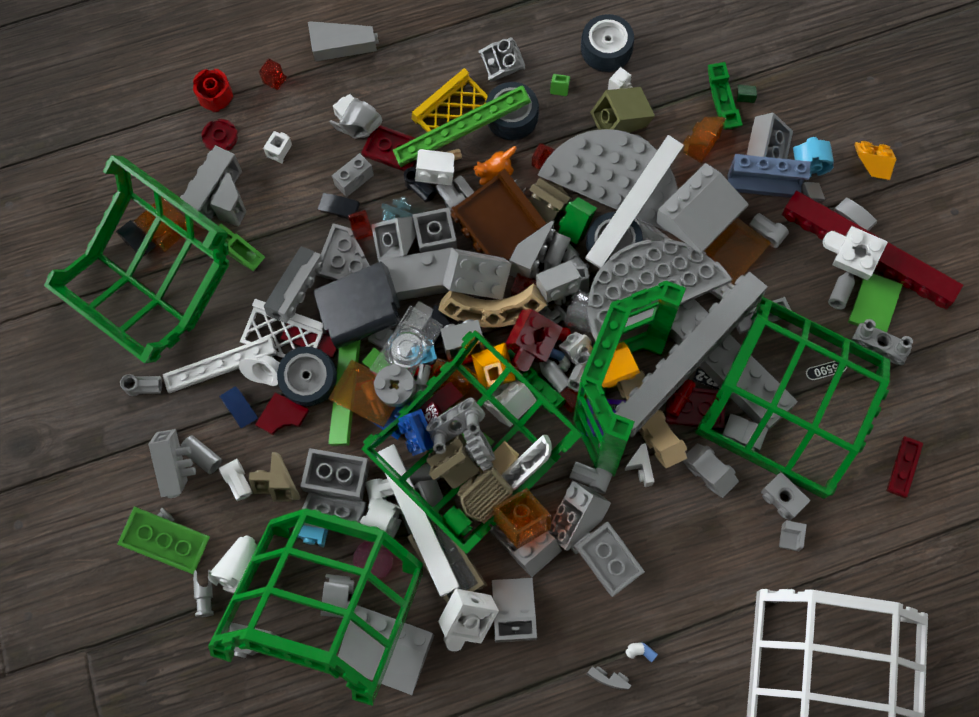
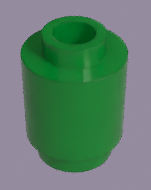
[443,506,473,537]

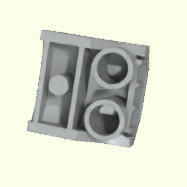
[479,37,525,82]

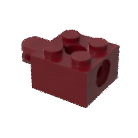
[505,309,563,371]

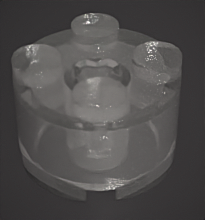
[564,290,591,333]

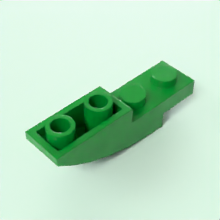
[508,349,566,415]

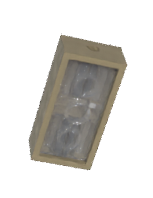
[407,515,487,603]

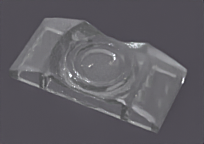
[369,305,443,388]

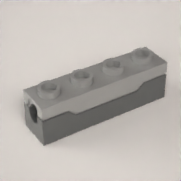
[264,246,323,324]

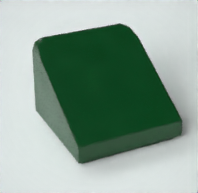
[737,85,757,103]

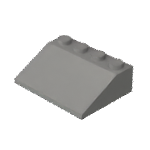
[656,163,748,254]
[338,605,434,695]

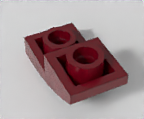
[419,381,463,416]

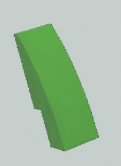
[219,223,265,272]

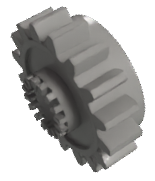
[463,430,495,471]

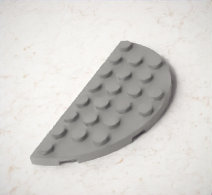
[538,129,678,233]
[587,239,732,341]

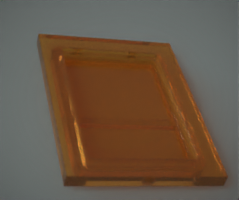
[704,217,771,285]
[329,360,399,428]

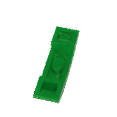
[707,62,743,130]

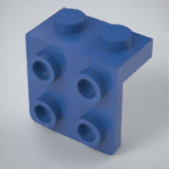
[398,409,434,456]

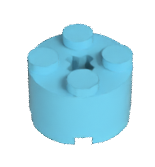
[793,137,834,177]

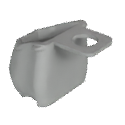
[329,98,382,139]

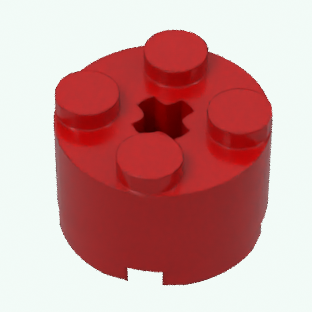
[193,69,233,112]

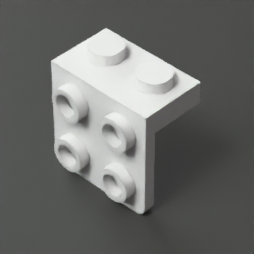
[415,149,454,185]

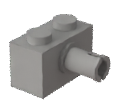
[536,260,581,305]

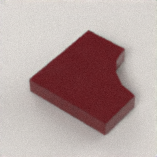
[255,392,309,435]

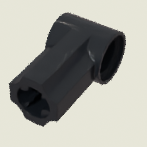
[404,167,437,203]

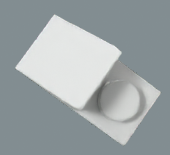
[625,443,654,487]

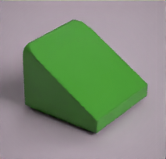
[550,74,570,96]

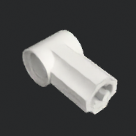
[219,459,252,501]
[365,479,395,503]

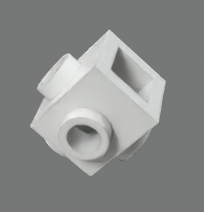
[559,332,593,364]

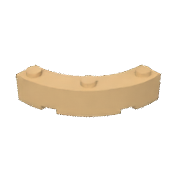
[439,283,547,327]
[617,370,687,468]

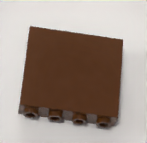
[450,168,547,260]

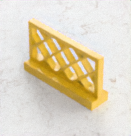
[411,68,488,132]

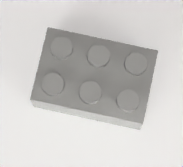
[443,248,512,300]
[300,448,370,501]

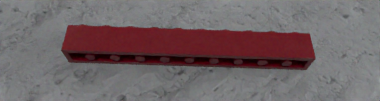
[781,190,964,310]

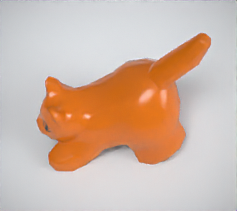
[474,146,517,185]

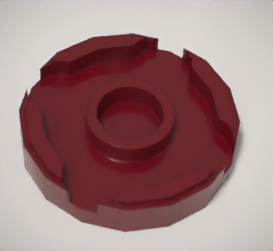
[201,119,238,151]

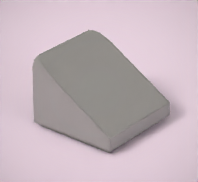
[801,182,825,202]

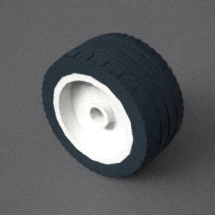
[581,14,634,72]

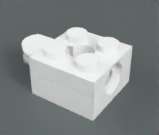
[823,226,888,280]
[438,588,499,651]

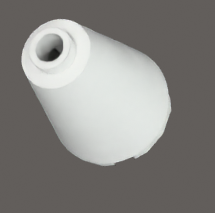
[208,536,257,594]

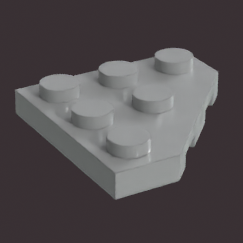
[316,223,370,281]

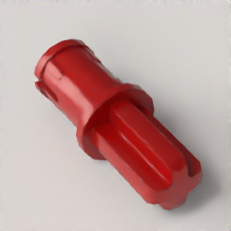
[668,380,696,417]

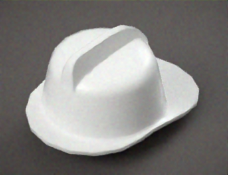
[239,355,280,386]

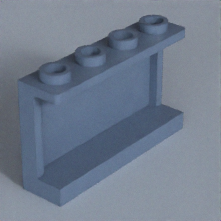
[727,154,811,198]

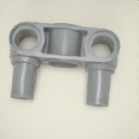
[851,319,913,365]
[426,398,485,454]

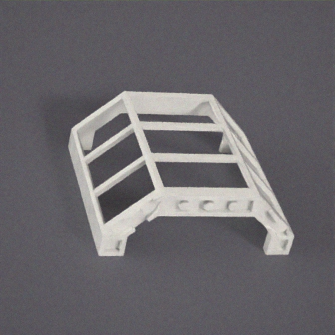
[747,589,928,717]

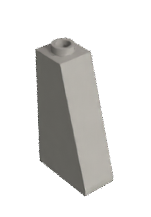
[308,21,379,61]

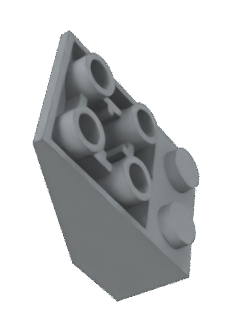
[509,221,556,284]
[547,481,611,551]
[490,504,562,577]
[492,578,537,643]

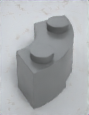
[683,443,739,498]

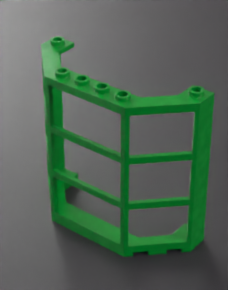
[44,155,229,363]
[573,280,686,477]
[695,297,890,499]
[361,330,583,554]
[208,508,423,706]

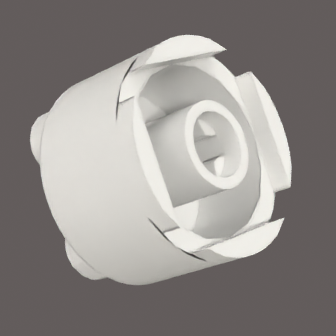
[360,498,403,538]

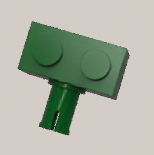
[558,197,597,244]

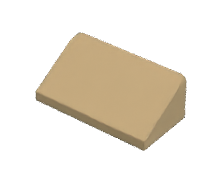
[479,441,519,475]

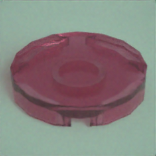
[353,541,394,579]

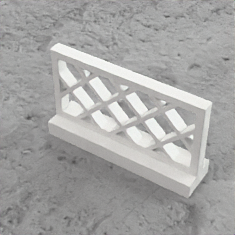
[240,299,326,358]

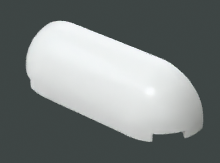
[502,435,552,491]

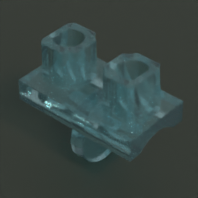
[381,196,413,221]

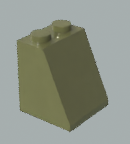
[590,87,655,133]

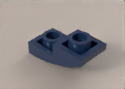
[219,386,258,428]

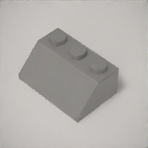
[747,113,793,159]

